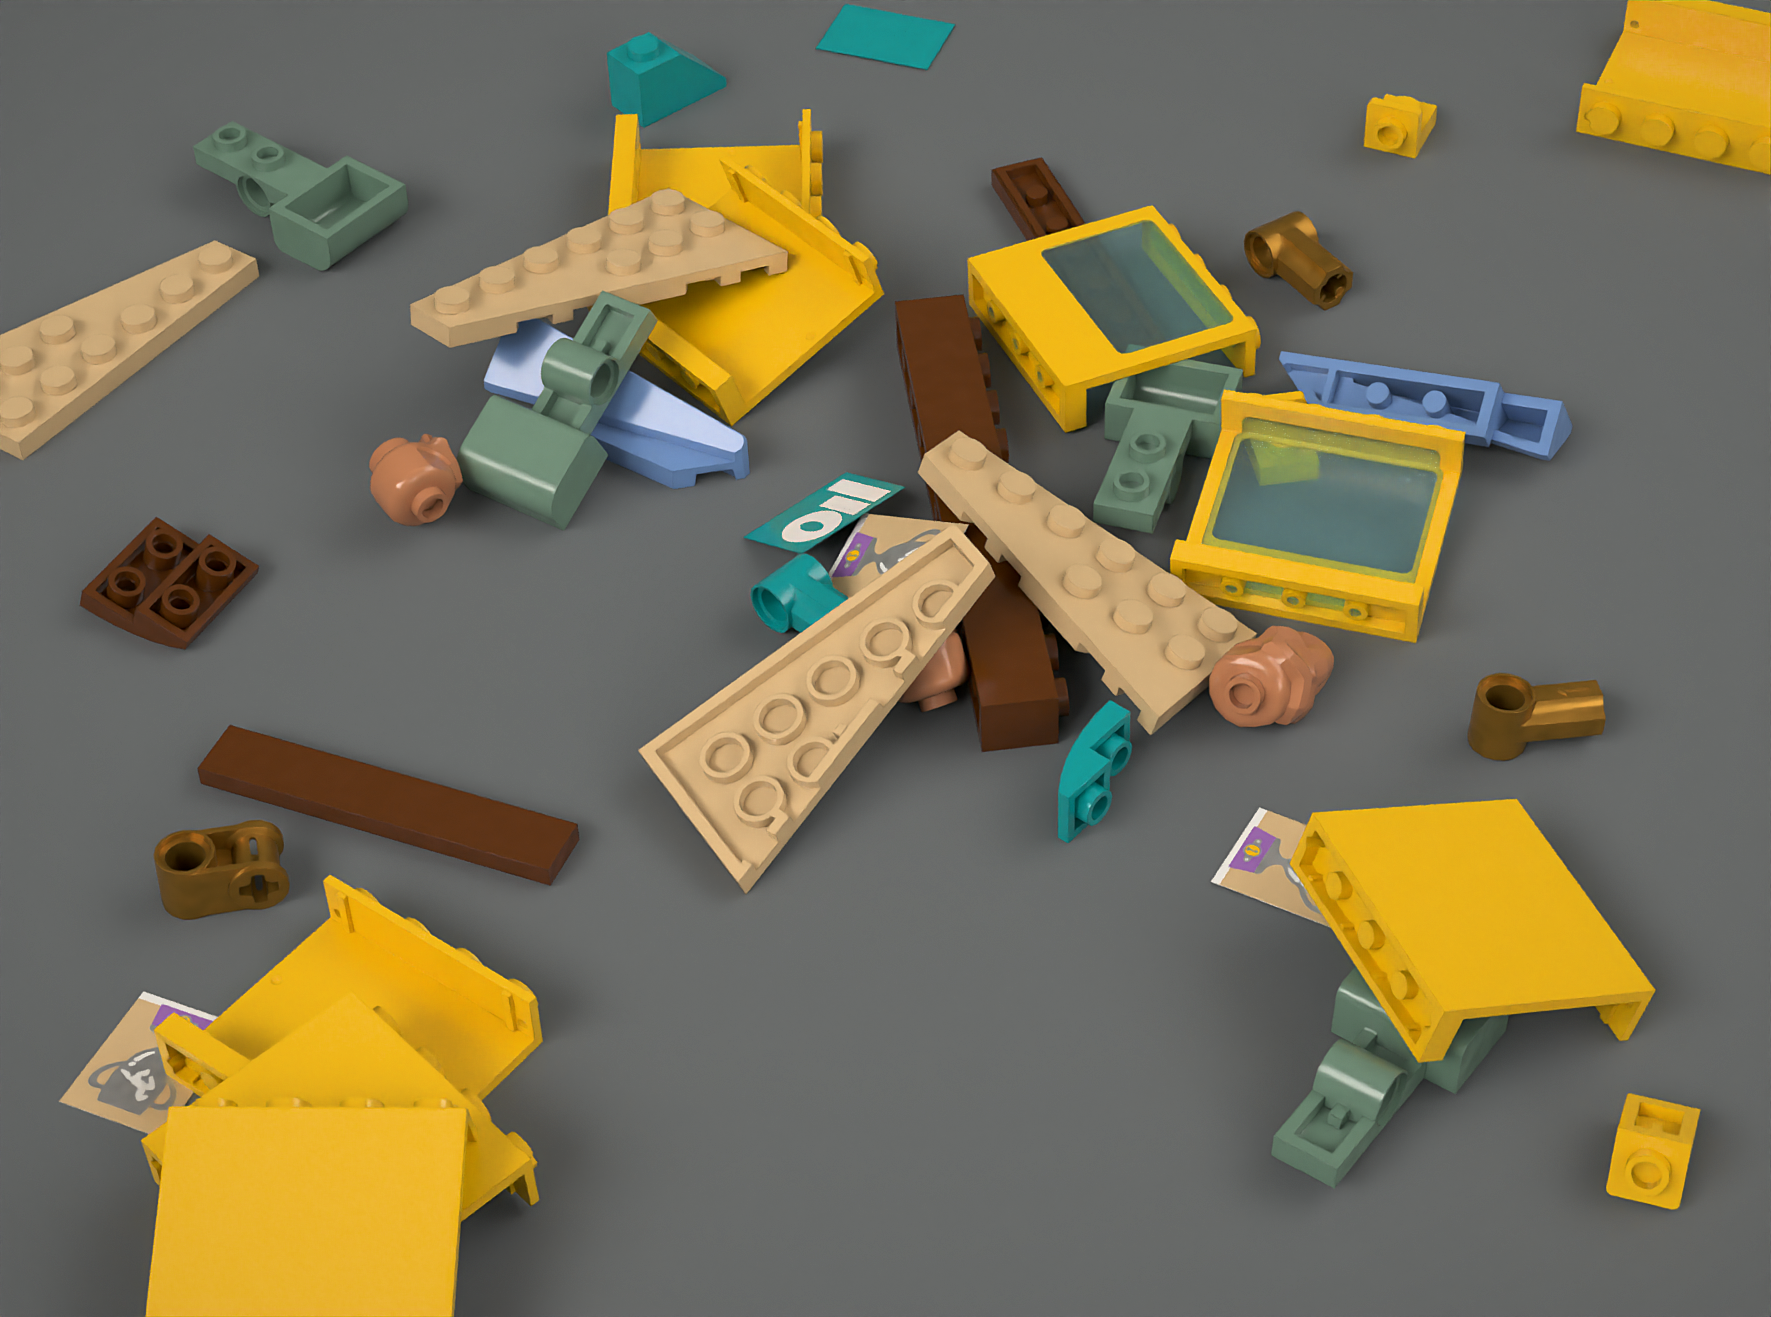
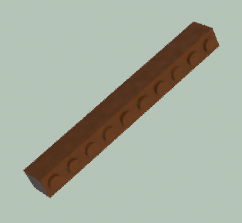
[895,294,1069,752]

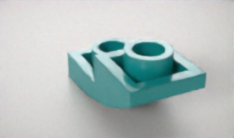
[1058,700,1132,843]

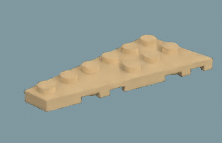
[410,188,788,348]
[0,240,259,460]
[918,431,1257,735]
[638,523,995,894]

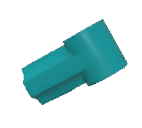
[750,554,849,633]

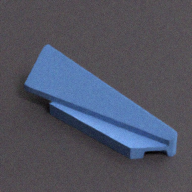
[484,318,750,489]
[1279,351,1573,461]

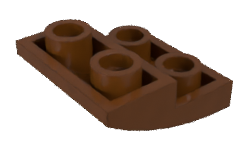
[80,517,259,650]

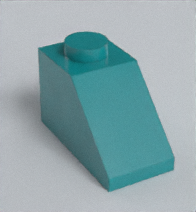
[606,32,727,128]

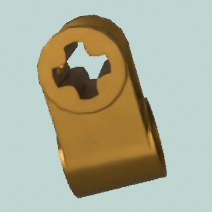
[154,820,290,920]

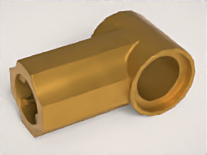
[1244,211,1353,311]
[1467,673,1606,761]

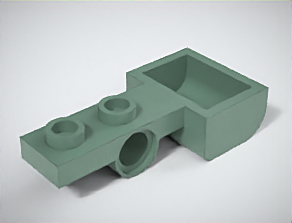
[193,121,408,271]
[457,290,658,531]
[1093,349,1243,534]
[1271,966,1509,1189]

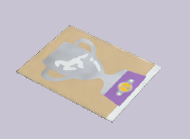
[828,513,969,598]
[1211,807,1331,928]
[59,991,218,1134]

